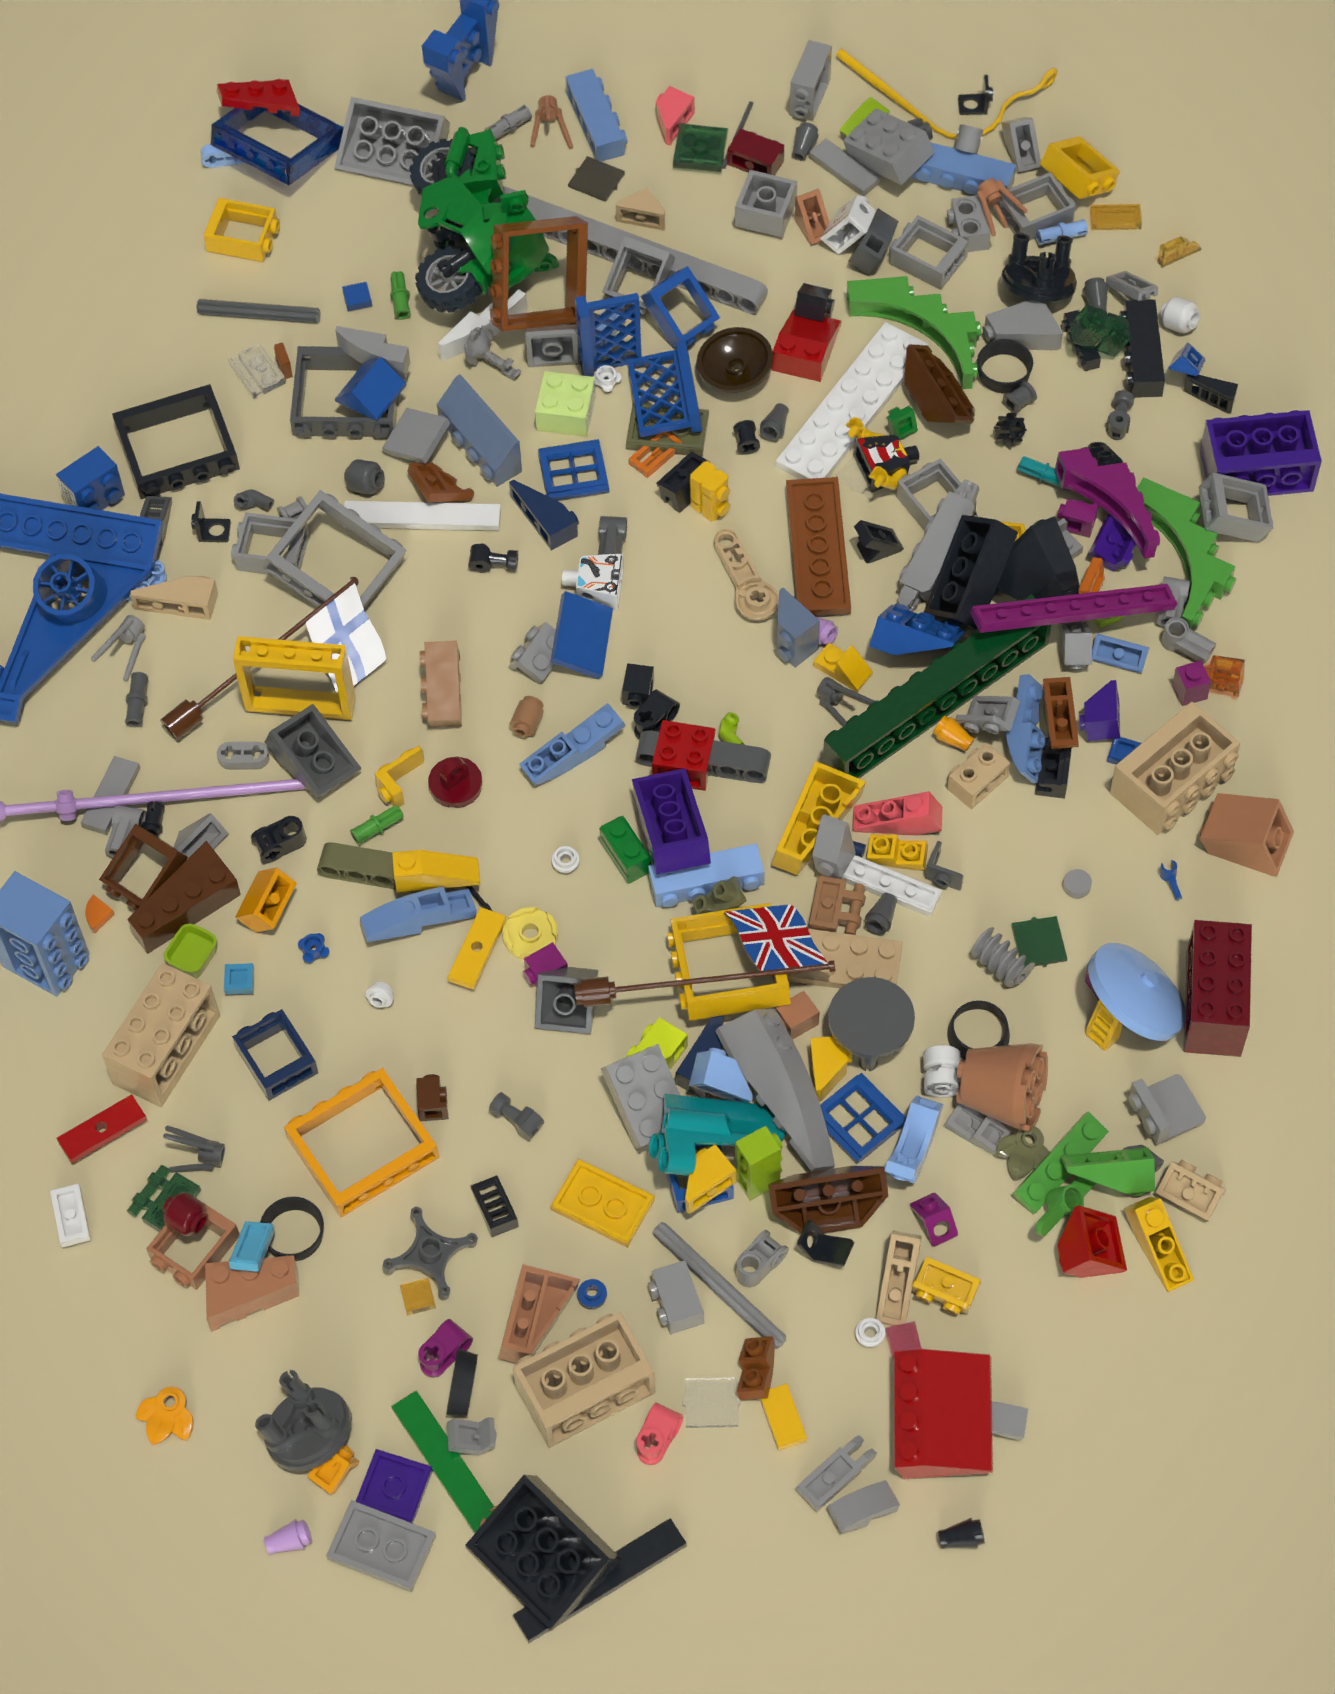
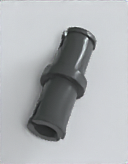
[125,672,148,727]

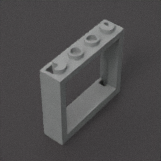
[263,490,407,610]

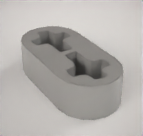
[217,742,270,770]

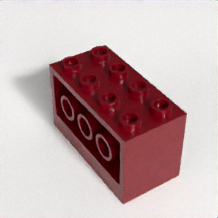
[1184,920,1252,1057]

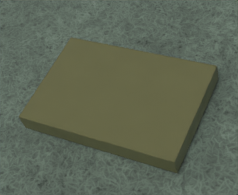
[626,403,709,456]

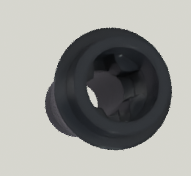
[938,1517,985,1549]

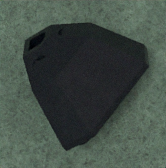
[992,516,1080,603]

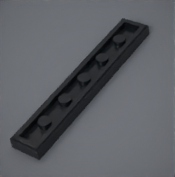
[512,1518,687,1643]

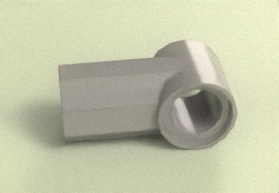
[1157,576,1190,628]
[1161,618,1216,664]
[105,805,146,858]

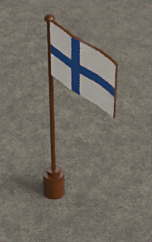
[160,577,386,740]

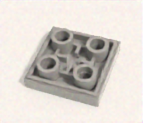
[382,408,450,464]

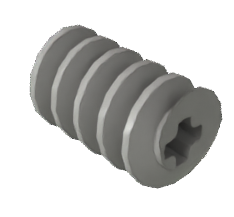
[972,927,1035,987]

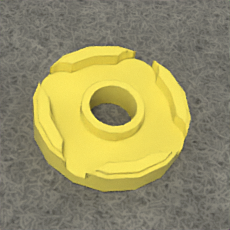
[502,907,558,960]

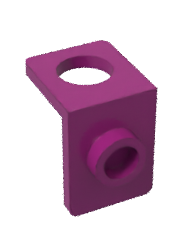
[910,1193,958,1246]

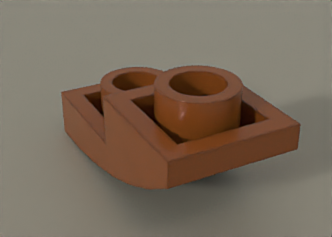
[736,1336,775,1400]

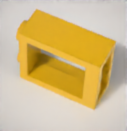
[1040,136,1120,199]
[203,198,280,262]

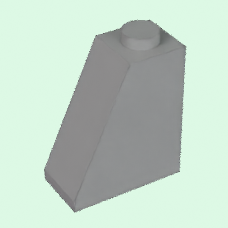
[982,300,1063,350]

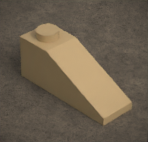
[130,576,218,620]
[876,1230,922,1327]

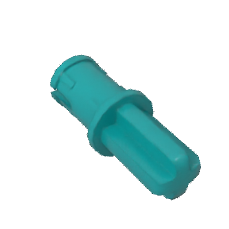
[1018,456,1065,490]

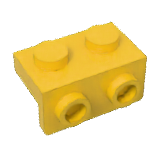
[912,1256,981,1315]

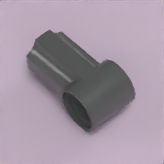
[598,516,627,555]

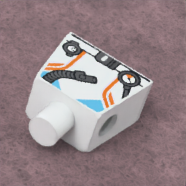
[562,554,624,610]

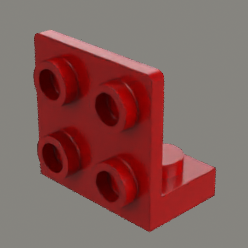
[652,720,716,791]

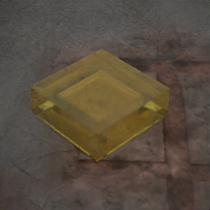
[400,1278,436,1316]

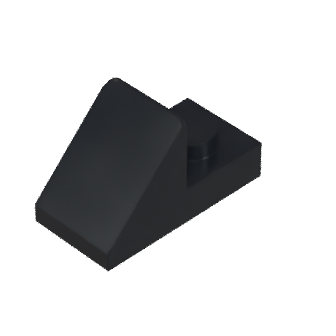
[854,520,904,563]

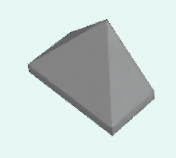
[174,813,229,859]

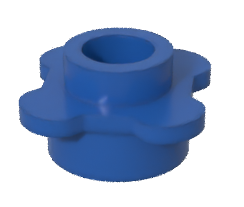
[298,933,330,963]

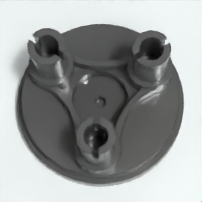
[828,977,915,1072]
[255,1370,352,1471]

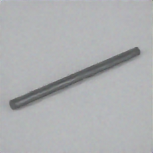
[721,101,754,169]

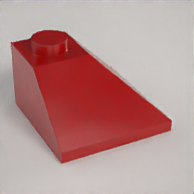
[1057,1205,1127,1278]

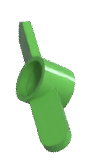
[1036,1176,1097,1236]

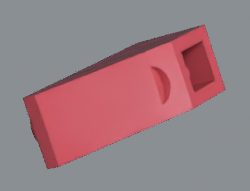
[853,791,943,835]

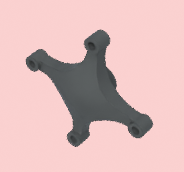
[382,1207,478,1300]

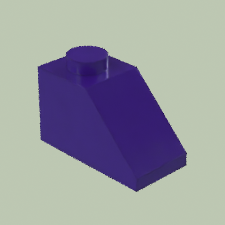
[1080,680,1121,741]

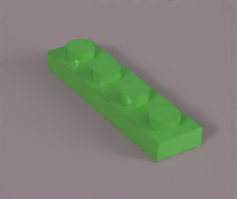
[1012,1111,1109,1214]

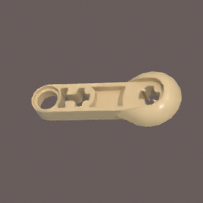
[714,529,779,621]

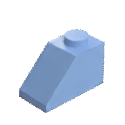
[689,1048,753,1103]

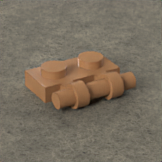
[809,875,866,935]

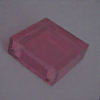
[885,1321,922,1358]

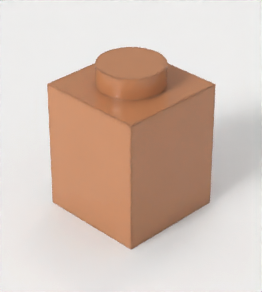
[775,991,820,1039]

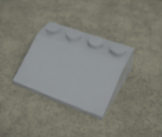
[334,97,450,186]

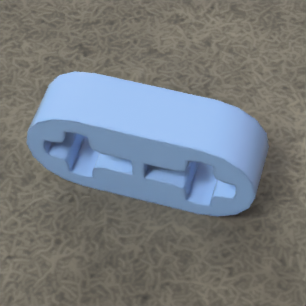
[201,140,248,168]

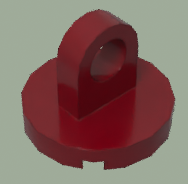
[428,756,483,808]

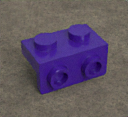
[1088,513,1137,571]

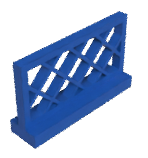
[575,293,642,377]
[628,341,703,437]

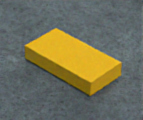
[760,1384,807,1451]

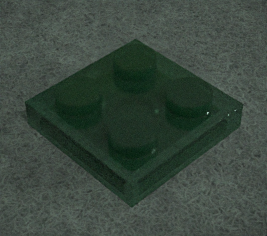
[673,123,728,172]

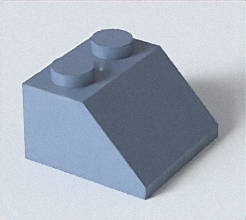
[777,588,820,668]

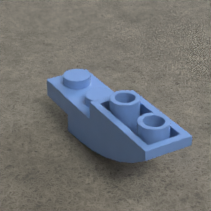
[1006,674,1045,783]
[519,703,625,785]
[360,887,477,942]

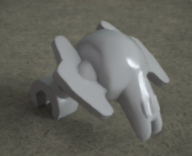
[464,325,521,380]

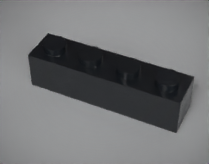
[1061,310,1101,372]

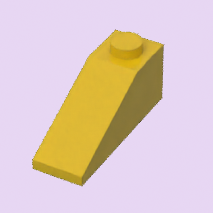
[392,850,480,893]

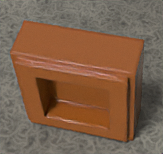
[274,342,293,379]

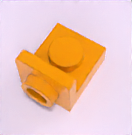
[307,1445,360,1494]

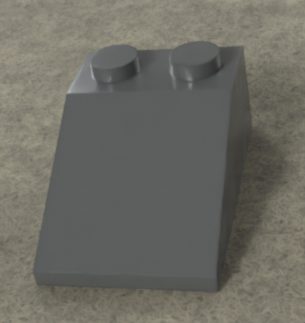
[264,704,361,798]

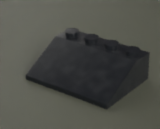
[466,1474,622,1630]

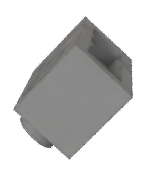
[947,195,990,252]

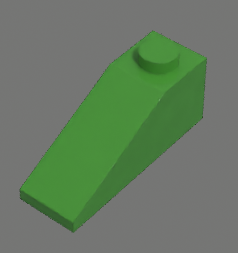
[1062,1147,1155,1196]

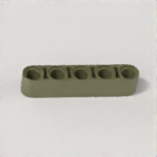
[317,842,450,893]

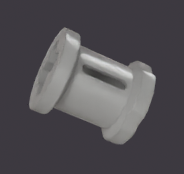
[277,496,307,519]

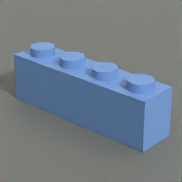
[565,69,628,163]
[912,143,1016,195]

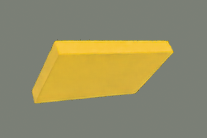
[550,1159,655,1248]

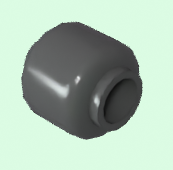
[344,459,385,495]

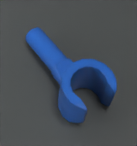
[1160,860,1182,901]

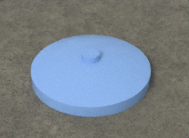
[1088,943,1186,1041]

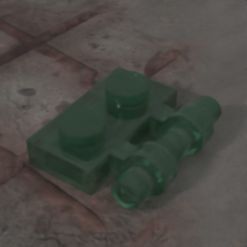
[127,1165,201,1232]

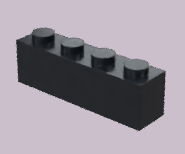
[1119,299,1165,398]

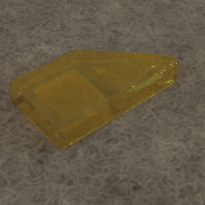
[1157,236,1201,268]

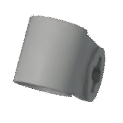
[954,124,983,154]
[736,1230,789,1287]

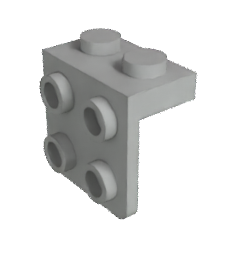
[1128,1074,1206,1145]

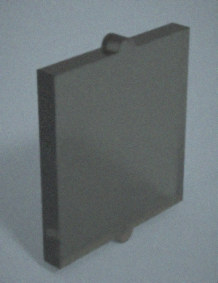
[568,156,625,202]

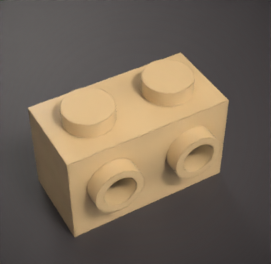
[947,742,1011,810]

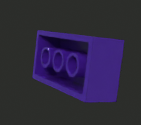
[632,768,711,875]

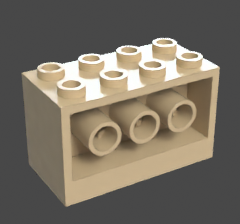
[1110,702,1240,835]
[102,963,220,1108]
[513,1312,656,1448]

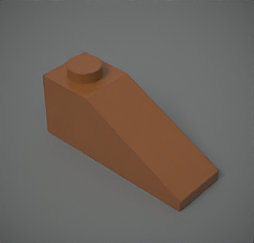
[1042,677,1079,749]

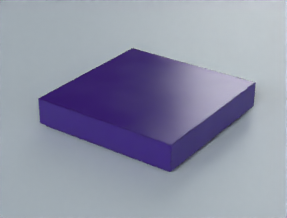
[355,1449,433,1524]

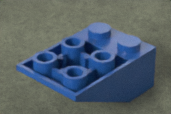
[869,604,966,655]

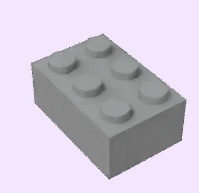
[843,109,935,185]
[600,1044,680,1148]

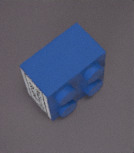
[56,446,125,510]

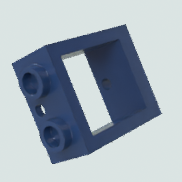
[232,1009,318,1101]

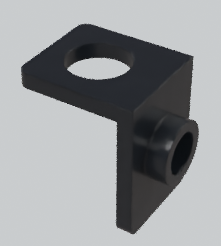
[958,75,993,115]
[191,501,231,543]
[797,1220,854,1267]

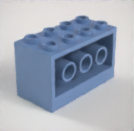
[0,871,90,997]

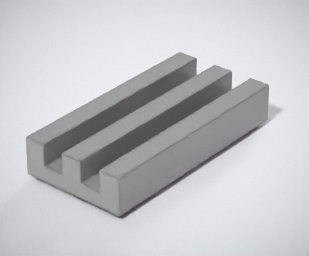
[1106,271,1158,301]

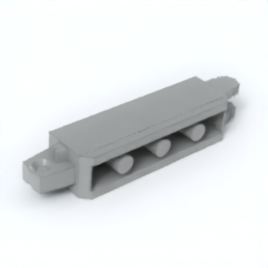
[897,479,980,612]

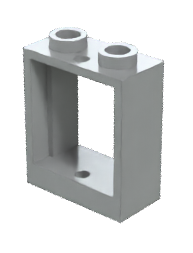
[790,40,832,121]
[998,172,1076,240]
[889,215,969,290]
[602,236,675,315]
[897,459,977,531]
[1199,472,1273,542]
[231,512,310,575]

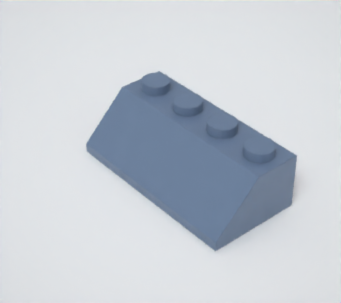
[437,374,522,487]

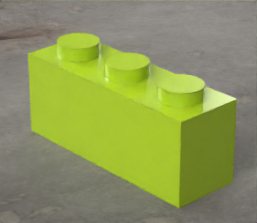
[735,1126,783,1200]

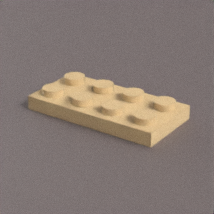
[787,929,903,989]

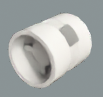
[923,1045,961,1098]

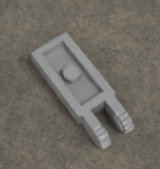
[796,1435,877,1512]

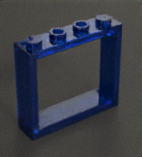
[211,104,344,186]

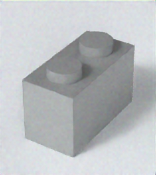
[648,1260,704,1334]

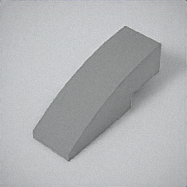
[335,326,410,378]

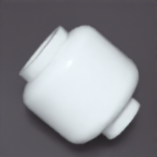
[1160,297,1200,334]

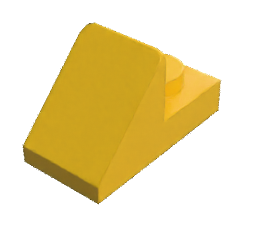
[813,643,873,693]

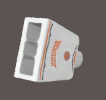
[820,195,875,255]

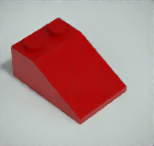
[772,309,842,382]

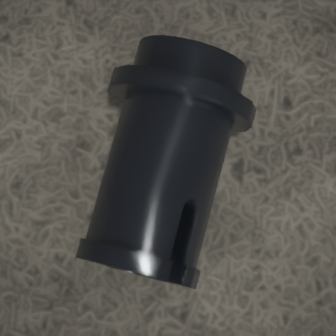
[141,801,165,837]

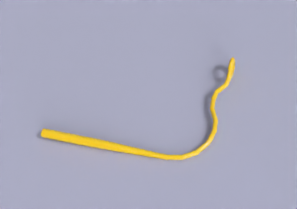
[836,49,1058,139]

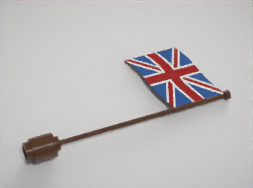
[574,904,835,1008]

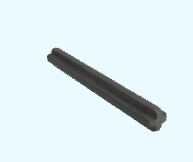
[196,299,321,323]

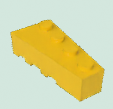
[772,761,866,875]

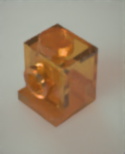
[1205,655,1245,697]

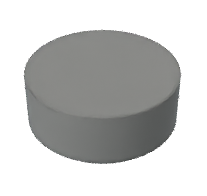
[1063,869,1092,898]

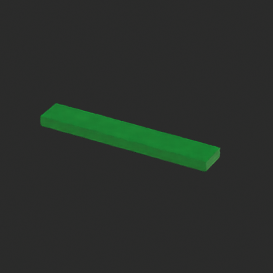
[391,1390,494,1534]

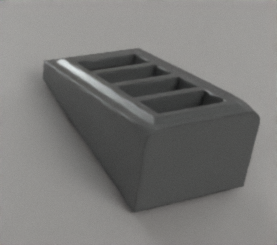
[139,496,172,546]

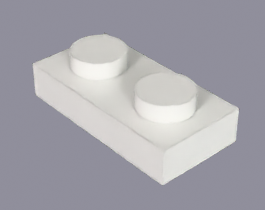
[50,1184,91,1248]

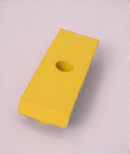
[448,907,507,990]

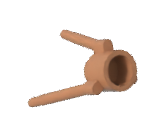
[530,95,573,149]
[977,178,1028,236]

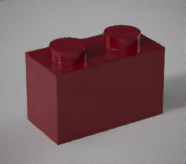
[727,128,785,176]

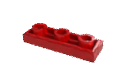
[56,1094,147,1164]

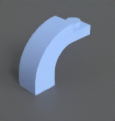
[885,1095,944,1183]

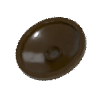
[697,327,773,393]

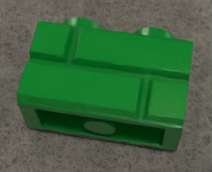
[599,816,651,883]

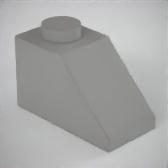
[1001,117,1042,173]
[1059,622,1092,669]
[812,814,856,879]

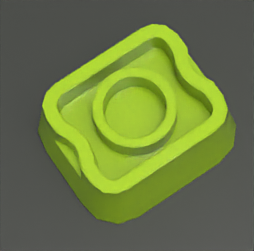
[164,923,217,979]

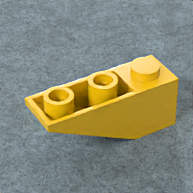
[1124,1197,1194,1292]

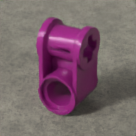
[418,1319,473,1378]

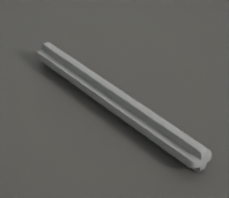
[653,1222,786,1349]

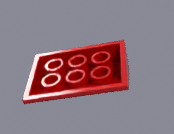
[894,1349,993,1479]

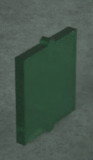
[1011,916,1067,967]

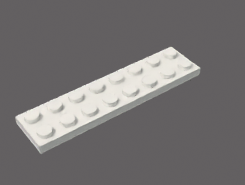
[776,322,929,479]

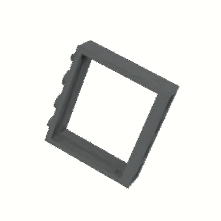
[290,346,399,438]

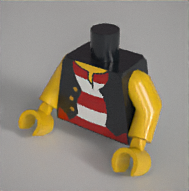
[846,417,919,492]

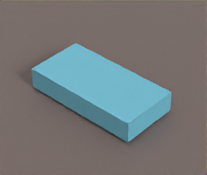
[229,1221,275,1272]

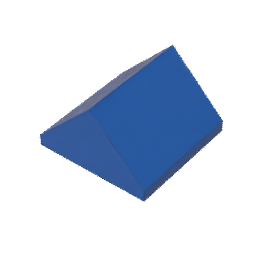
[335,356,406,421]

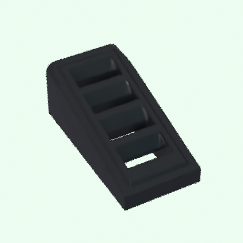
[1184,374,1238,413]
[470,1175,519,1237]

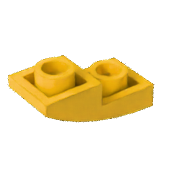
[867,834,929,870]

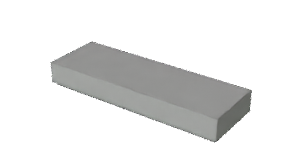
[809,139,880,196]
[81,756,140,835]

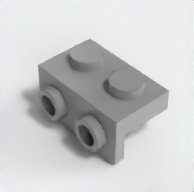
[509,622,556,684]
[955,696,1020,734]

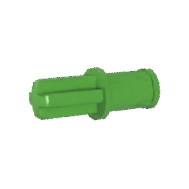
[390,271,411,320]
[350,805,404,845]

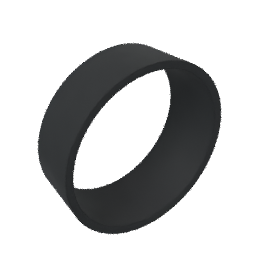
[977,339,1033,393]
[947,1000,1010,1060]
[260,1197,324,1261]
[446,1348,478,1415]

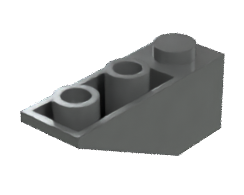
[848,208,899,275]

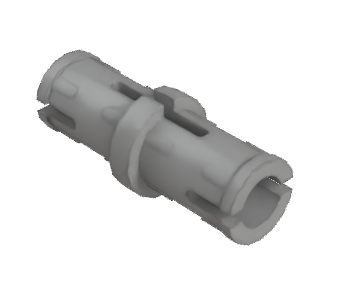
[484,105,532,140]

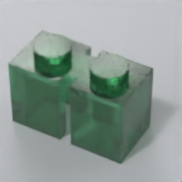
[1069,304,1132,357]

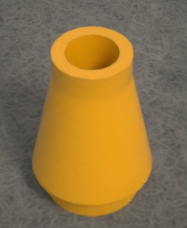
[933,715,975,752]

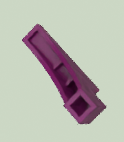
[1055,448,1160,559]

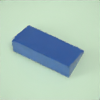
[1168,342,1206,376]

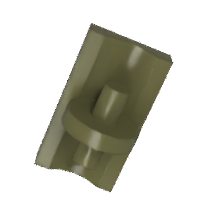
[692,876,747,914]

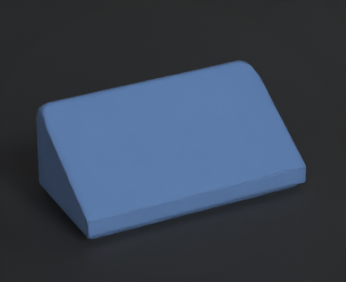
[1092,633,1150,673]

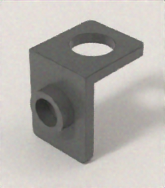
[925,841,963,891]

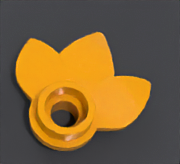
[135,1387,193,1445]

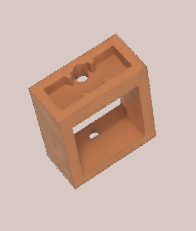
[146,1194,240,1290]

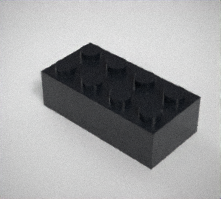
[924,515,1018,630]

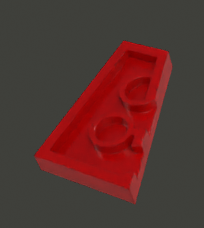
[217,79,300,116]

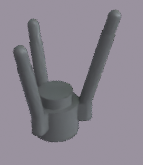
[816,677,875,726]
[163,1125,225,1172]

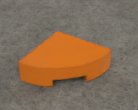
[85,894,115,933]

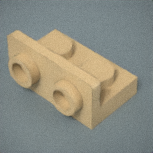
[1155,1159,1226,1221]

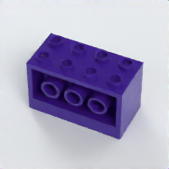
[1200,410,1322,500]

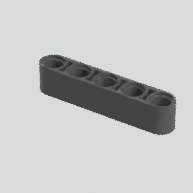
[635,730,771,783]

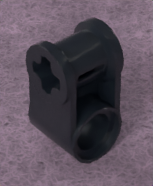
[634,689,680,740]
[251,816,307,863]

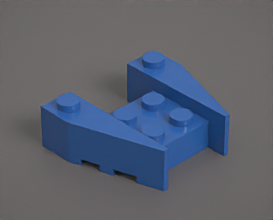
[422,0,499,101]

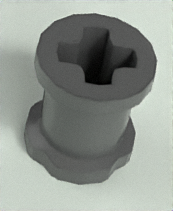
[1003,381,1037,414]

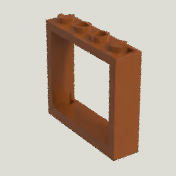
[490,216,588,331]

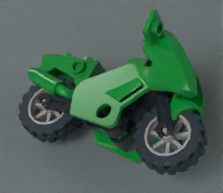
[410,127,559,313]

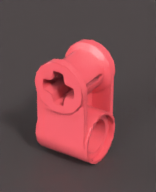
[636,1402,684,1465]

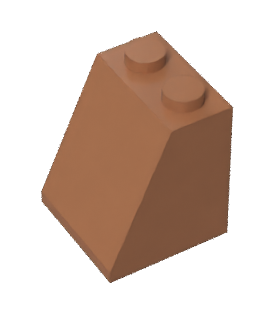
[1200,793,1294,876]

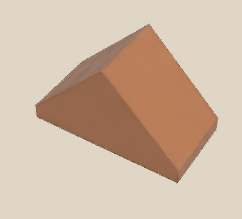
[795,189,830,245]

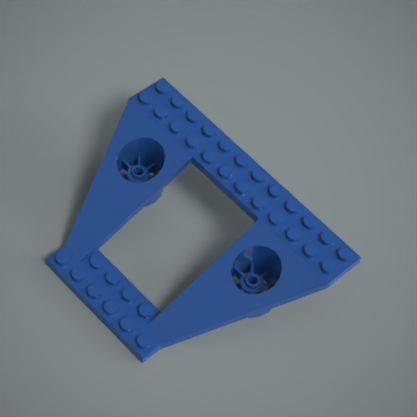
[0,494,164,724]

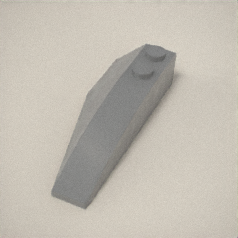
[716,1008,835,1171]

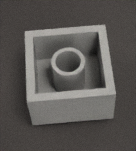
[735,170,797,237]

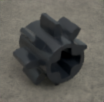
[993,413,1027,445]

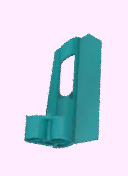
[649,1094,787,1176]

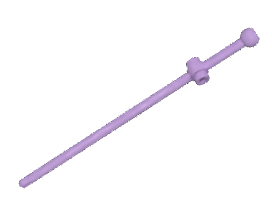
[0,779,307,821]

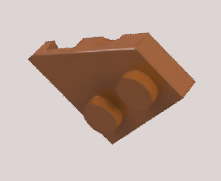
[407,463,474,503]

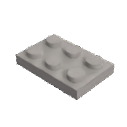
[326,1500,436,1592]

